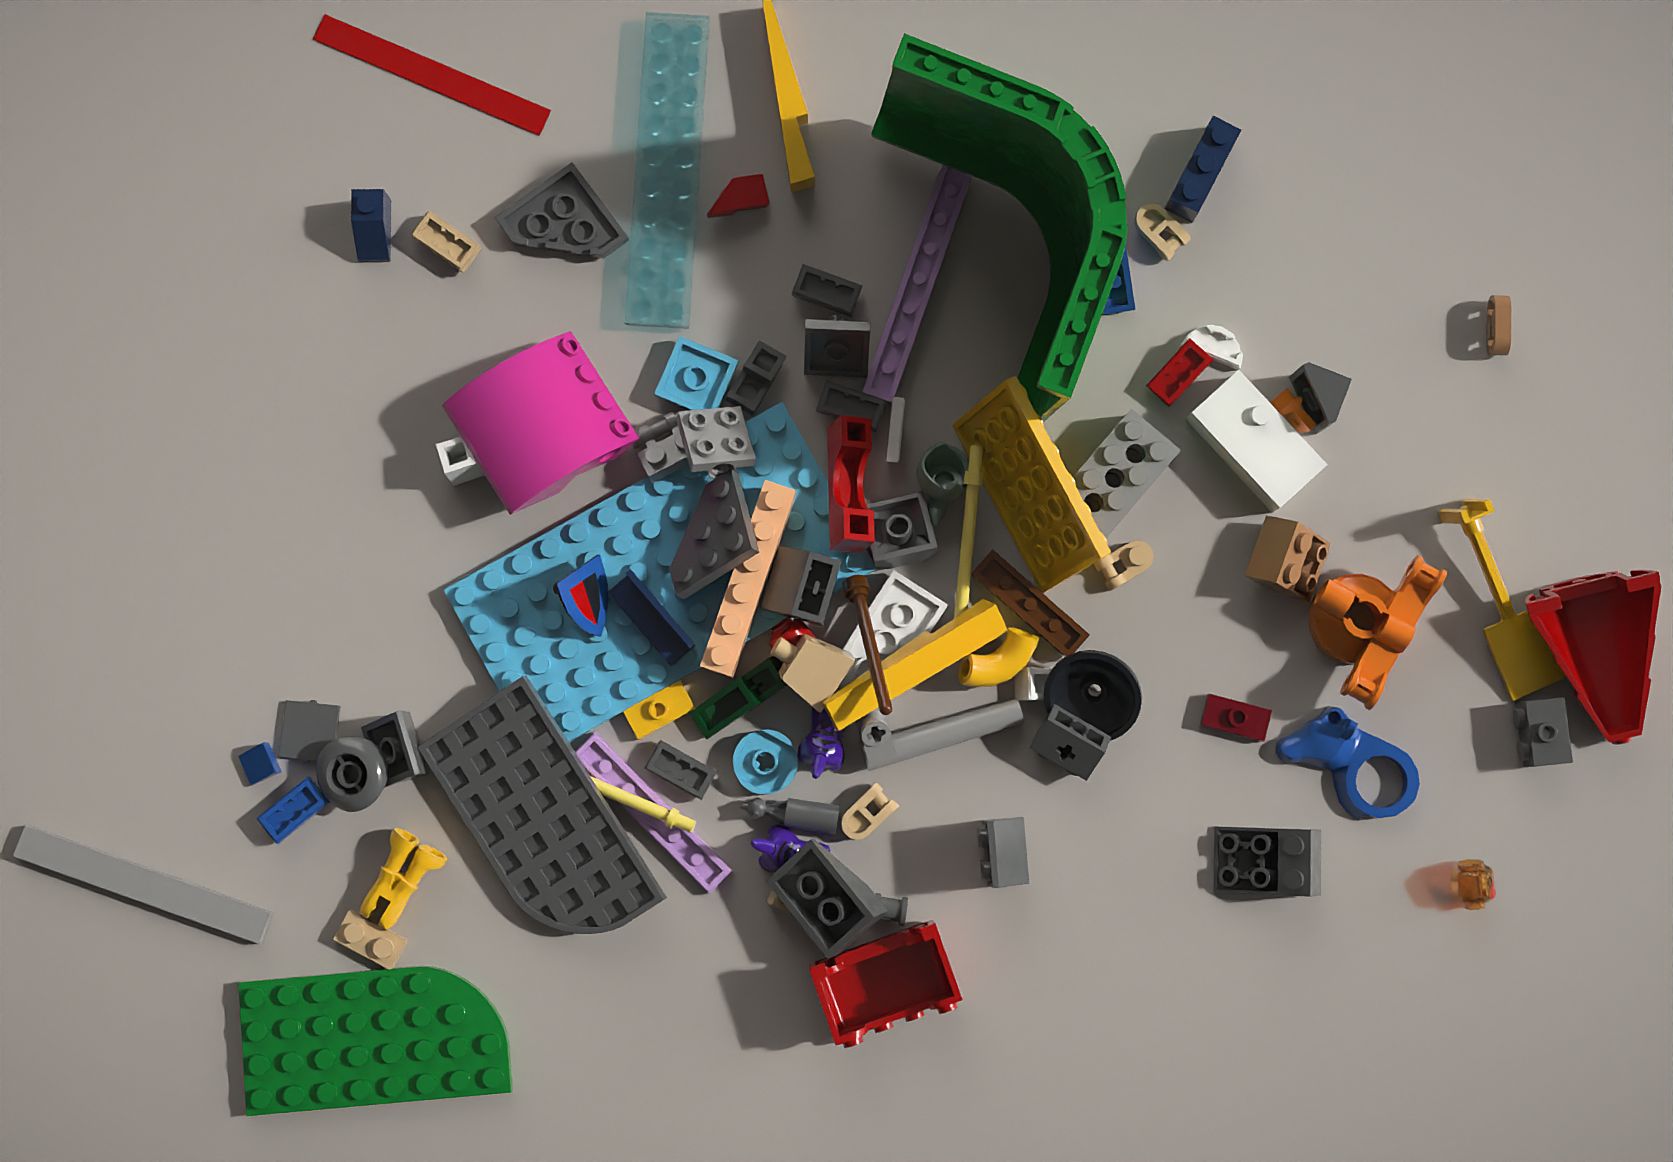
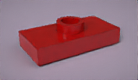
[1145,338,1214,407]

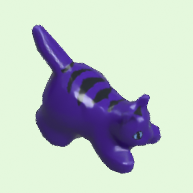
[797,707,847,779]
[750,825,830,873]

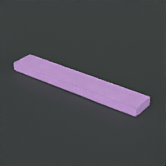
[575,732,732,894]

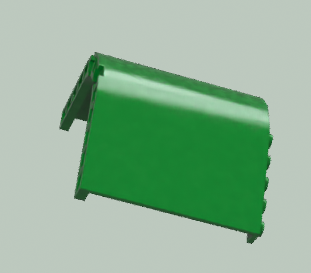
[871,33,1128,422]

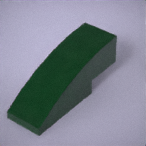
[689,656,788,740]

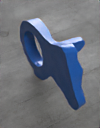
[1275,706,1420,821]

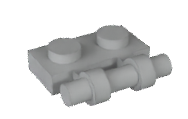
[632,409,689,483]

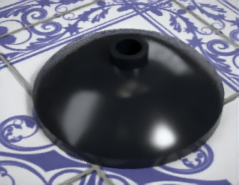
[1043,650,1142,741]

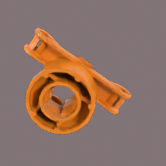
[1308,555,1447,710]

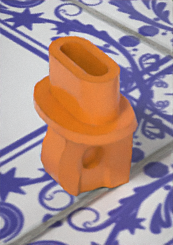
[1270,388,1317,433]

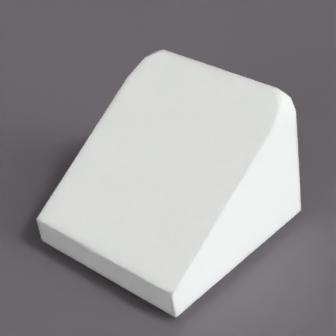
[1014,667,1052,701]

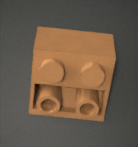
[1245,515,1331,603]

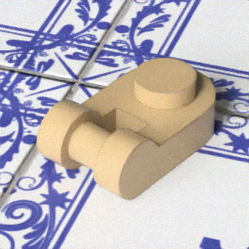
[1134,203,1191,261]
[1094,540,1154,591]
[841,782,899,840]

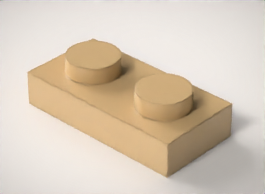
[333,909,409,969]

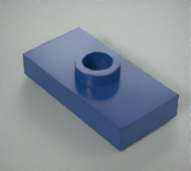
[257,777,330,844]

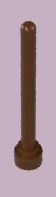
[842,575,893,715]

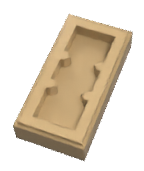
[410,210,482,274]

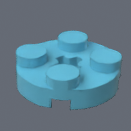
[733,729,798,794]

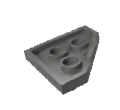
[495,162,629,259]
[669,469,759,599]

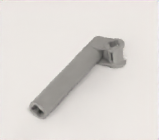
[856,698,1024,771]

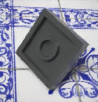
[804,315,871,378]

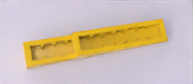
[762,0,815,193]
[822,599,1008,731]

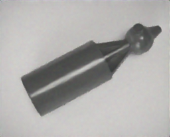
[740,797,840,835]

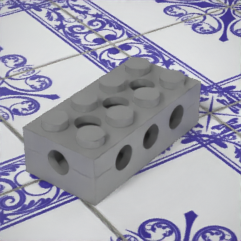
[1073,408,1181,538]

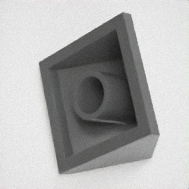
[1289,362,1352,435]
[361,710,428,788]

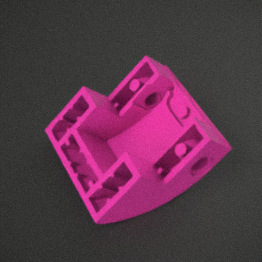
[442,331,639,515]

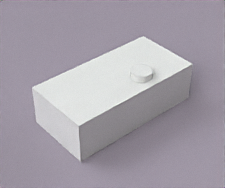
[1186,370,1328,513]

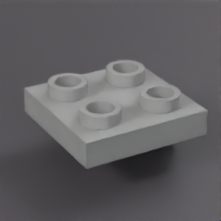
[676,406,756,479]

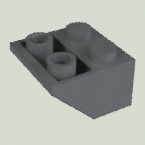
[760,546,841,627]
[977,817,1030,888]

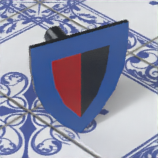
[553,555,609,637]

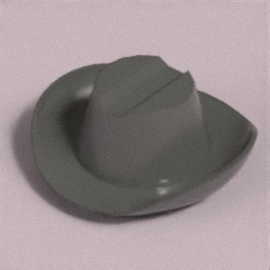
[316,737,389,812]

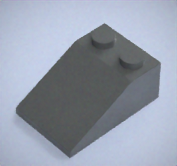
[766,838,888,959]

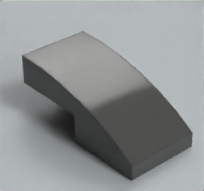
[726,340,787,416]

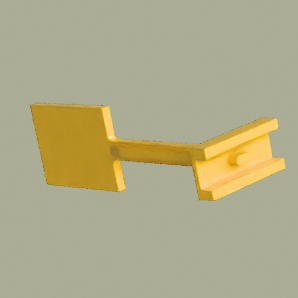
[1438,499,1566,701]

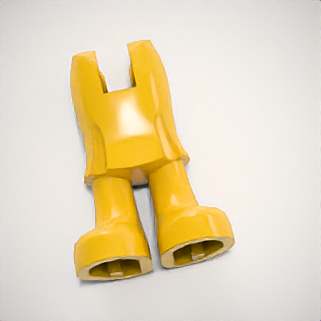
[359,828,448,931]

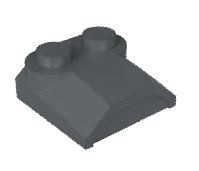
[866,490,938,569]

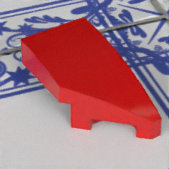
[707,174,770,218]

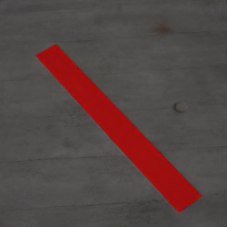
[313,14,551,135]

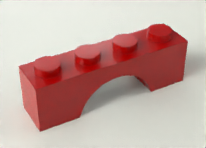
[827,415,875,553]

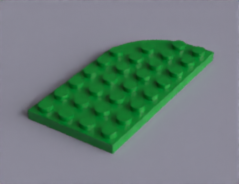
[238,966,513,1116]

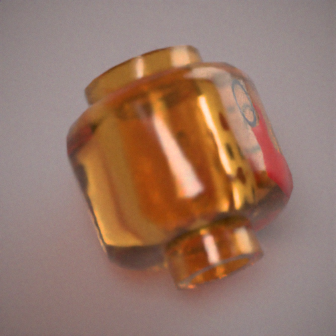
[1450,859,1496,910]

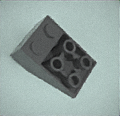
[1214,826,1321,897]

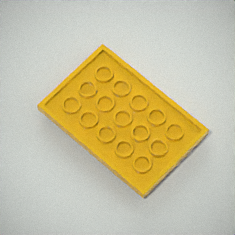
[952,375,1111,593]

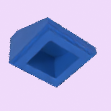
[238,742,282,786]

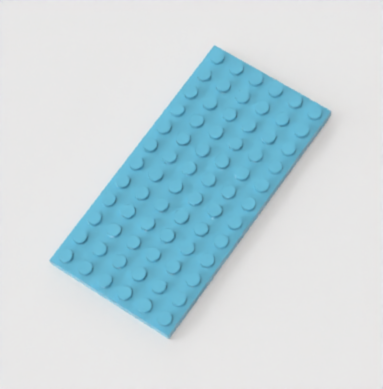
[444,402,877,742]

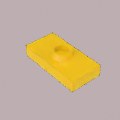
[623,680,695,740]

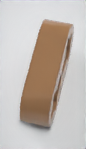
[1487,295,1512,356]

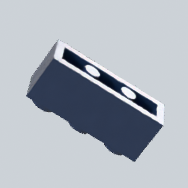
[1164,115,1241,223]

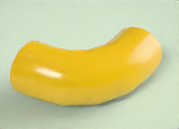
[958,627,1039,687]

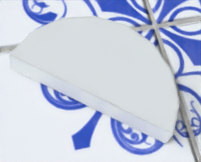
[1180,325,1243,370]
[886,397,905,463]

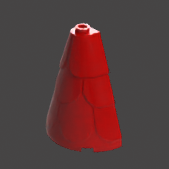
[1525,570,1662,745]

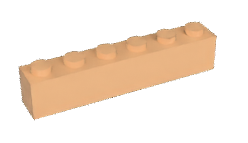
[700,480,796,679]

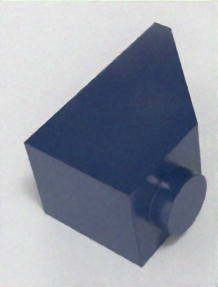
[351,189,391,262]

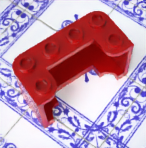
[809,920,963,1048]

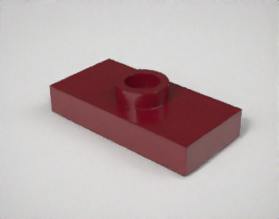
[1200,693,1272,742]

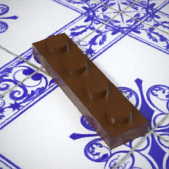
[971,549,1090,657]

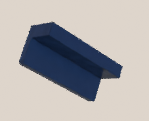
[608,569,696,667]

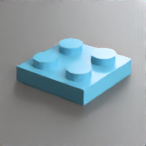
[654,336,739,410]

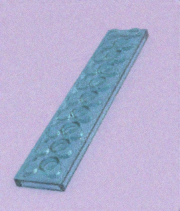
[624,12,710,329]

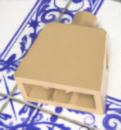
[770,634,855,713]

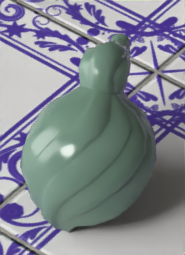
[916,442,969,526]

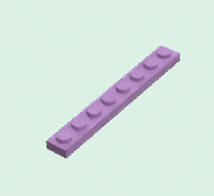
[862,165,972,404]

